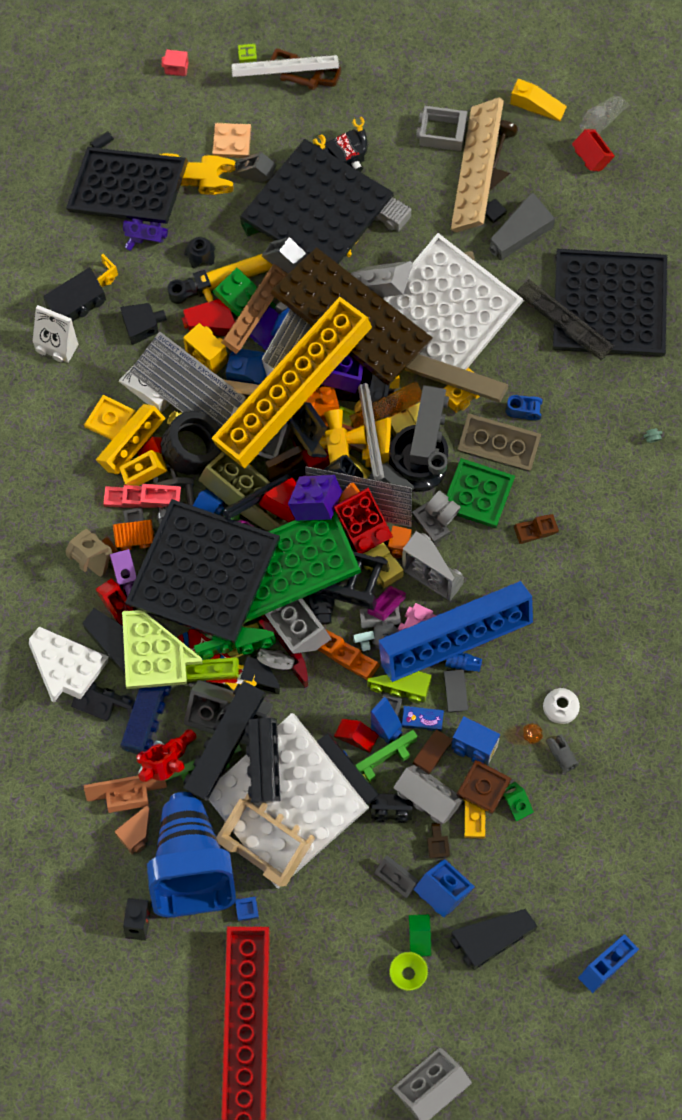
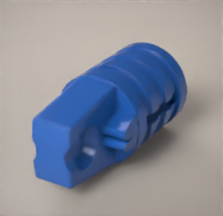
[445,653,482,672]

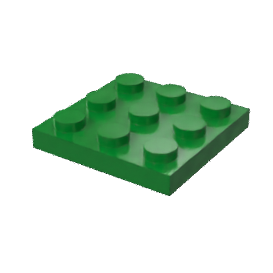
[446,458,515,528]

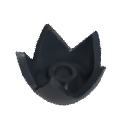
[184,237,216,268]

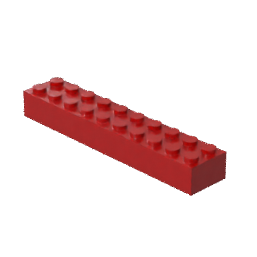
[222,927,270,1120]

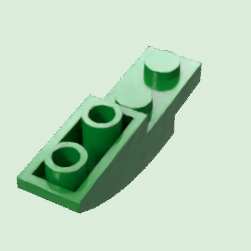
[194,627,276,660]

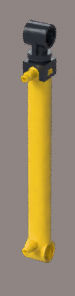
[167,241,358,304]

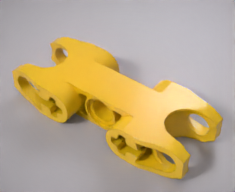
[160,153,235,195]

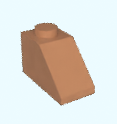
[114,806,151,854]

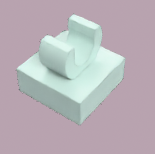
[352,631,374,651]

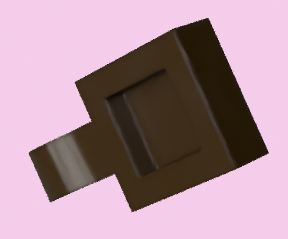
[427,823,450,860]

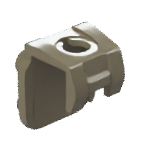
[65,529,112,577]

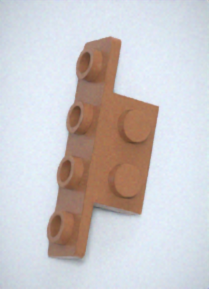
[84,776,167,813]

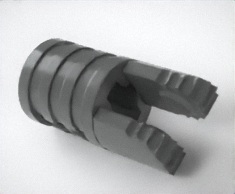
[546,735,579,773]

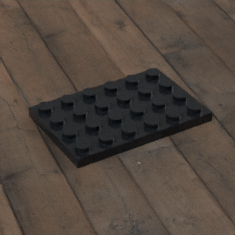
[66,147,188,224]

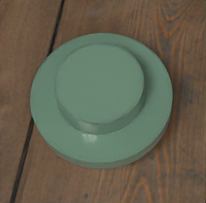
[643,428,663,443]

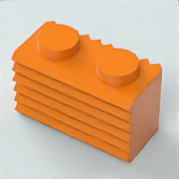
[113,519,154,551]

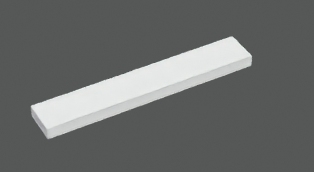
[232,55,339,77]

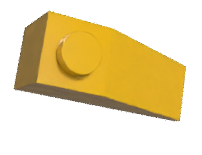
[510,79,567,121]

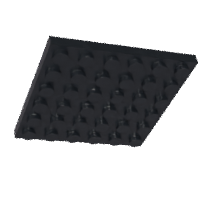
[240,139,394,264]
[553,248,667,356]
[125,499,280,644]

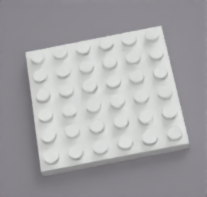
[383,233,524,370]
[208,713,369,888]

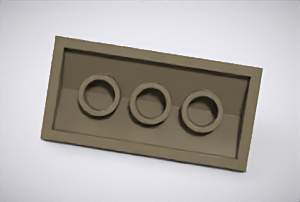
[458,413,542,471]

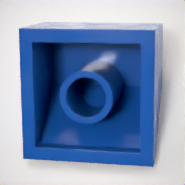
[413,859,475,918]

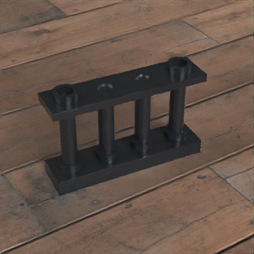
[315,551,390,610]

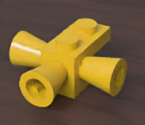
[319,409,367,463]

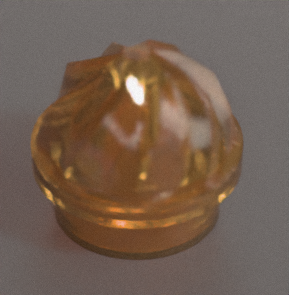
[523,723,543,744]

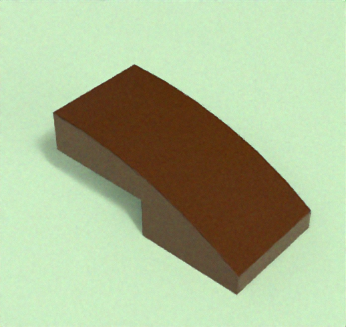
[514,514,559,544]
[412,729,452,774]

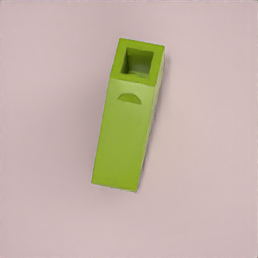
[367,671,432,703]

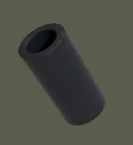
[90,131,114,148]

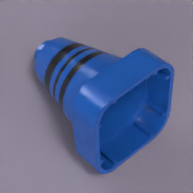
[147,792,236,917]

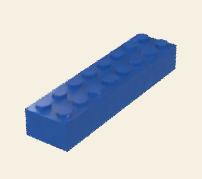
[379,581,533,682]

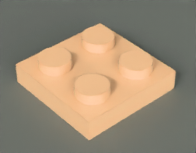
[213,123,251,158]

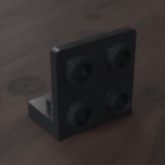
[371,794,412,823]

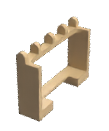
[216,794,315,887]

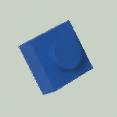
[235,897,259,922]

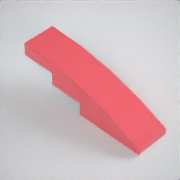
[103,484,181,508]

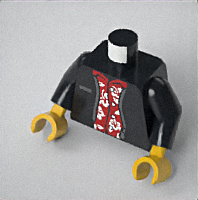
[313,117,368,172]

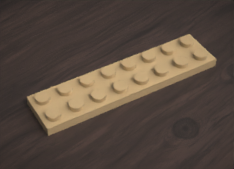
[451,97,504,233]

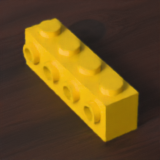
[96,404,166,474]

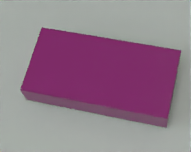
[367,586,406,621]

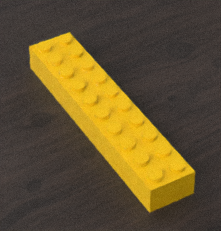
[212,297,372,469]

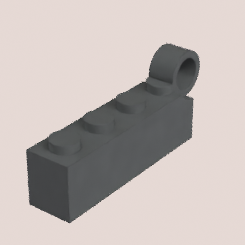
[410,385,449,475]

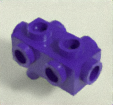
[123,218,168,251]

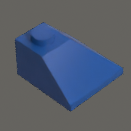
[226,349,267,385]

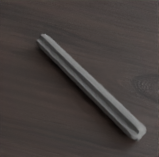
[358,383,384,480]

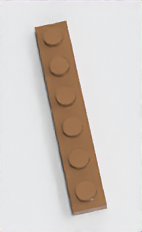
[221,264,288,354]

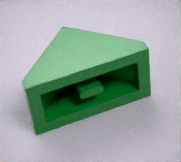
[409,915,431,957]

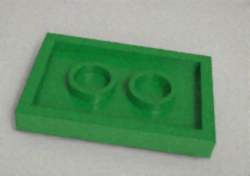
[212,268,277,317]

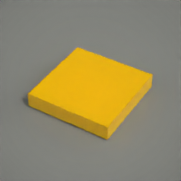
[84,395,136,440]

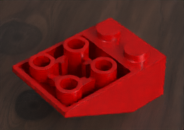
[334,488,393,554]

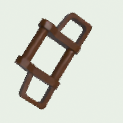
[270,48,341,90]

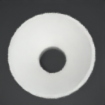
[543,688,580,724]

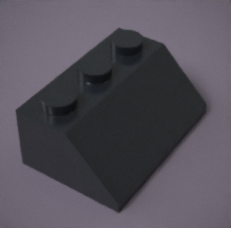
[43,267,106,323]

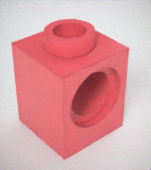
[161,50,189,76]

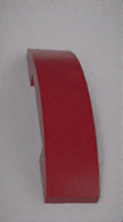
[258,619,308,688]

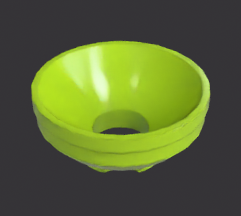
[390,952,428,991]

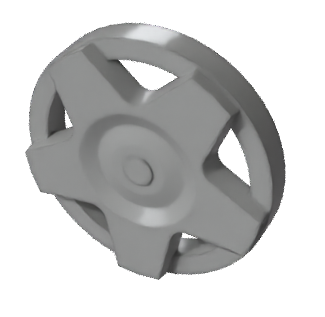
[257,648,295,670]

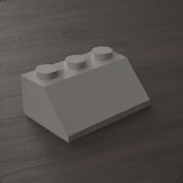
[351,261,412,297]
[265,598,332,654]
[394,765,464,823]
[392,1047,472,1120]

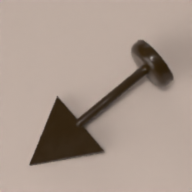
[489,120,518,191]

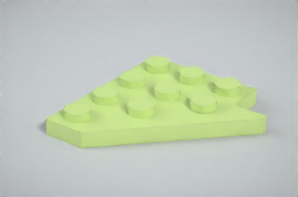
[122,610,203,689]

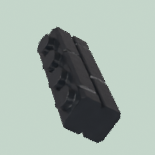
[245,718,281,802]

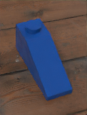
[371,697,402,744]
[578,934,639,993]

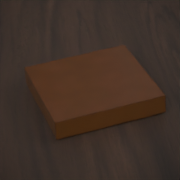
[456,760,512,815]

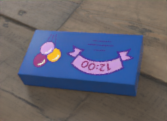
[402,706,444,731]

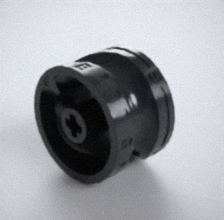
[390,425,448,492]

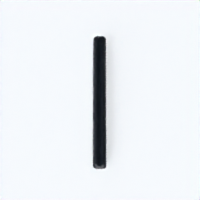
[223,464,307,519]

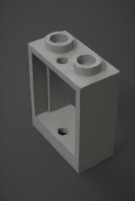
[416,106,467,151]

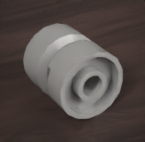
[424,490,461,527]

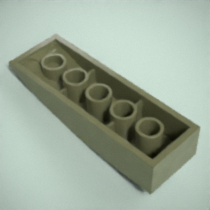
[199,451,289,531]

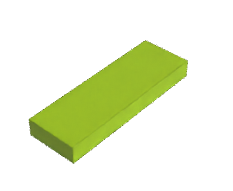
[186,657,239,682]

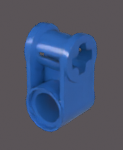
[505,395,543,421]

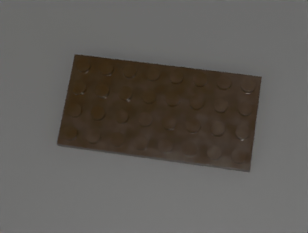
[270,247,433,386]

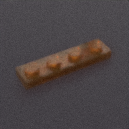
[349,381,422,429]

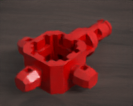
[136,729,196,782]

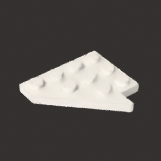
[29,627,109,702]

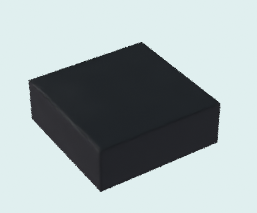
[485,198,507,223]

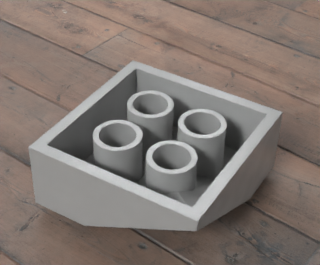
[402,531,464,601]

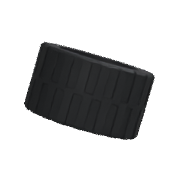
[161,411,222,475]

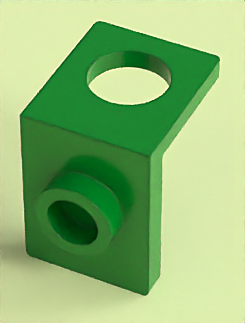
[502,782,534,821]

